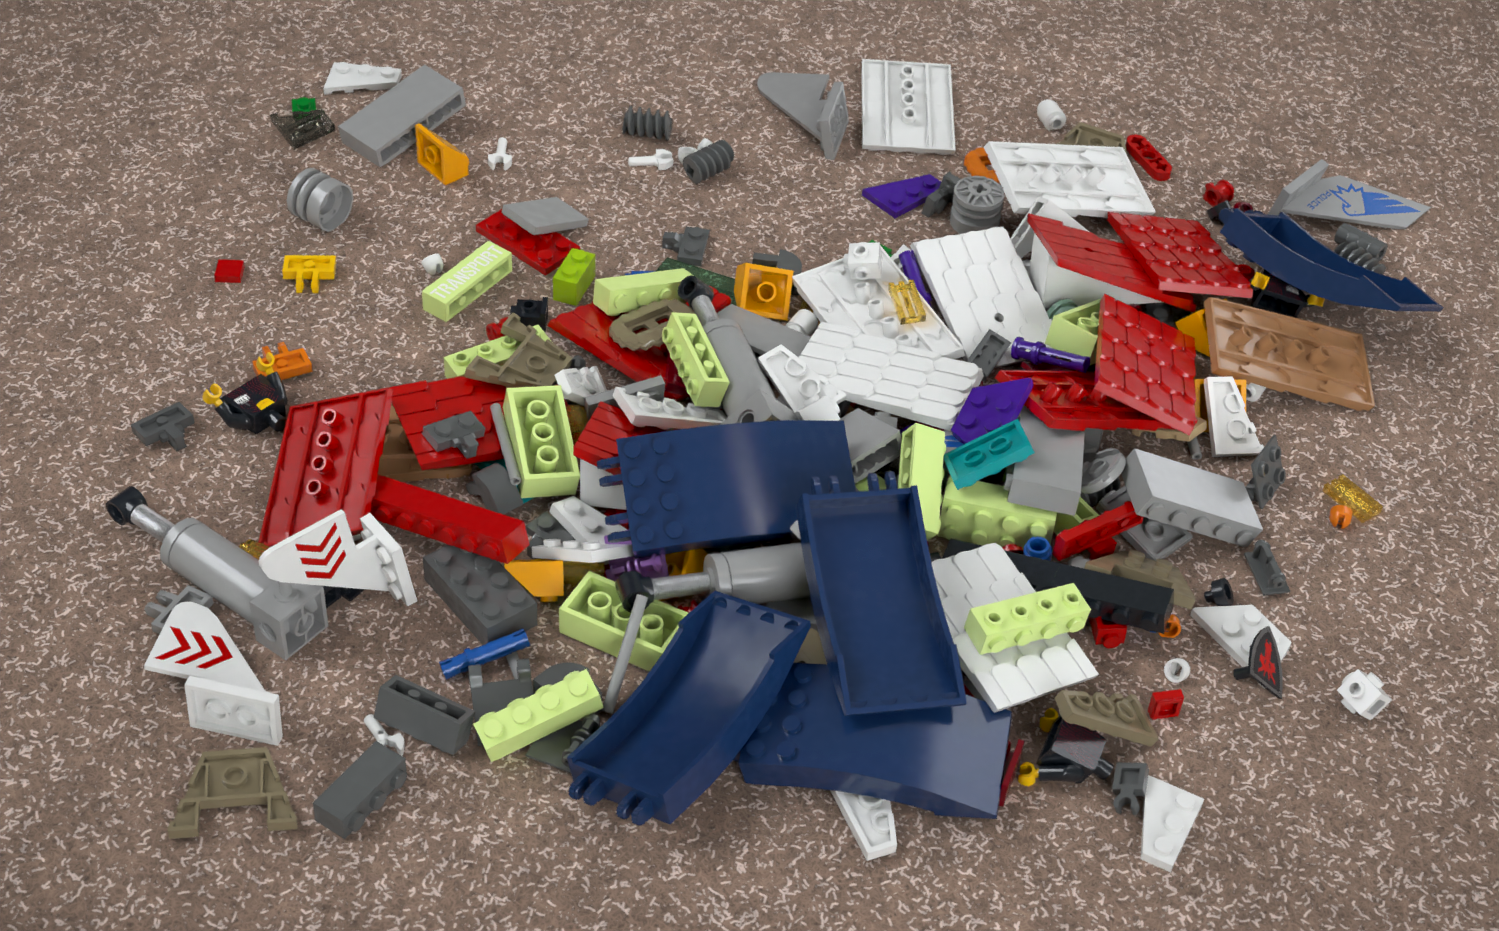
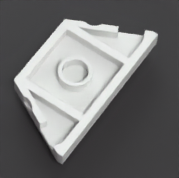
[1190,605,1292,689]

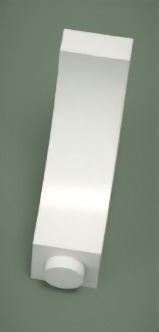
[1010,197,1089,258]

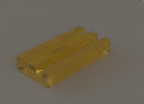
[888,280,926,325]
[1322,474,1383,523]

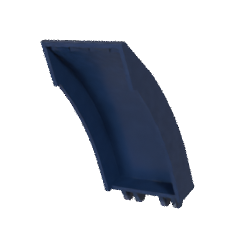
[1219,208,1444,312]
[597,420,856,559]
[795,472,967,717]
[567,591,811,826]
[732,663,1012,819]

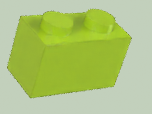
[553,248,596,306]

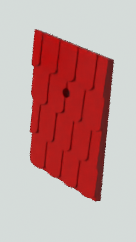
[1107,212,1253,298]
[1094,293,1196,436]
[547,301,687,402]
[995,370,1198,431]
[389,376,582,471]
[257,387,393,550]

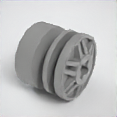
[287,168,354,232]
[950,176,1004,234]

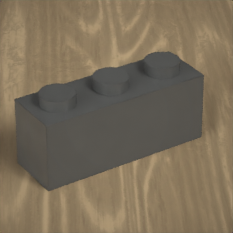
[373,675,475,755]
[313,741,407,839]

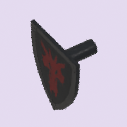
[1233,626,1283,699]

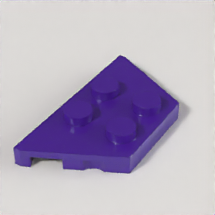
[951,378,1034,444]

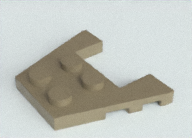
[1056,122,1127,155]
[464,313,572,388]
[1084,550,1196,610]
[168,747,298,839]

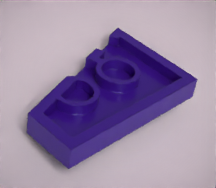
[862,174,941,219]

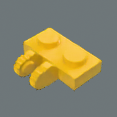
[282,255,336,293]

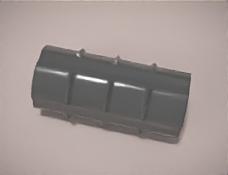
[1334,223,1388,261]

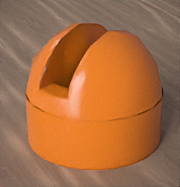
[1329,505,1353,529]
[1159,614,1181,638]

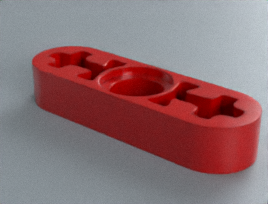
[1125,134,1172,181]

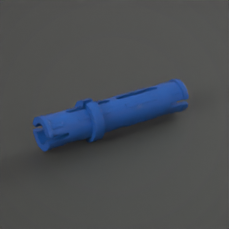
[439,629,530,680]

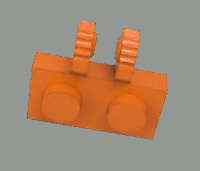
[252,342,313,380]

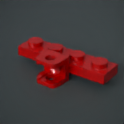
[1052,501,1144,561]

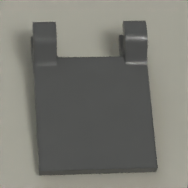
[468,658,533,746]

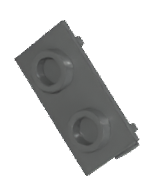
[1244,540,1290,596]

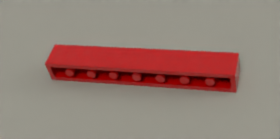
[370,474,530,564]

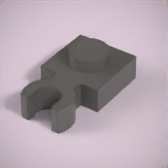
[1112,762,1149,815]

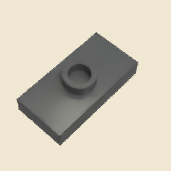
[966,329,1011,382]

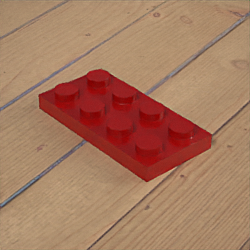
[476,208,581,276]

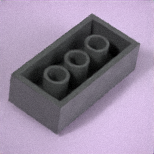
[423,545,537,645]

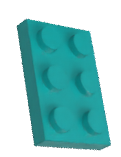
[943,419,1035,490]

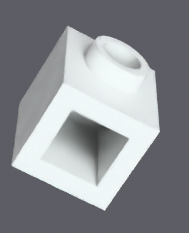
[795,394,840,421]

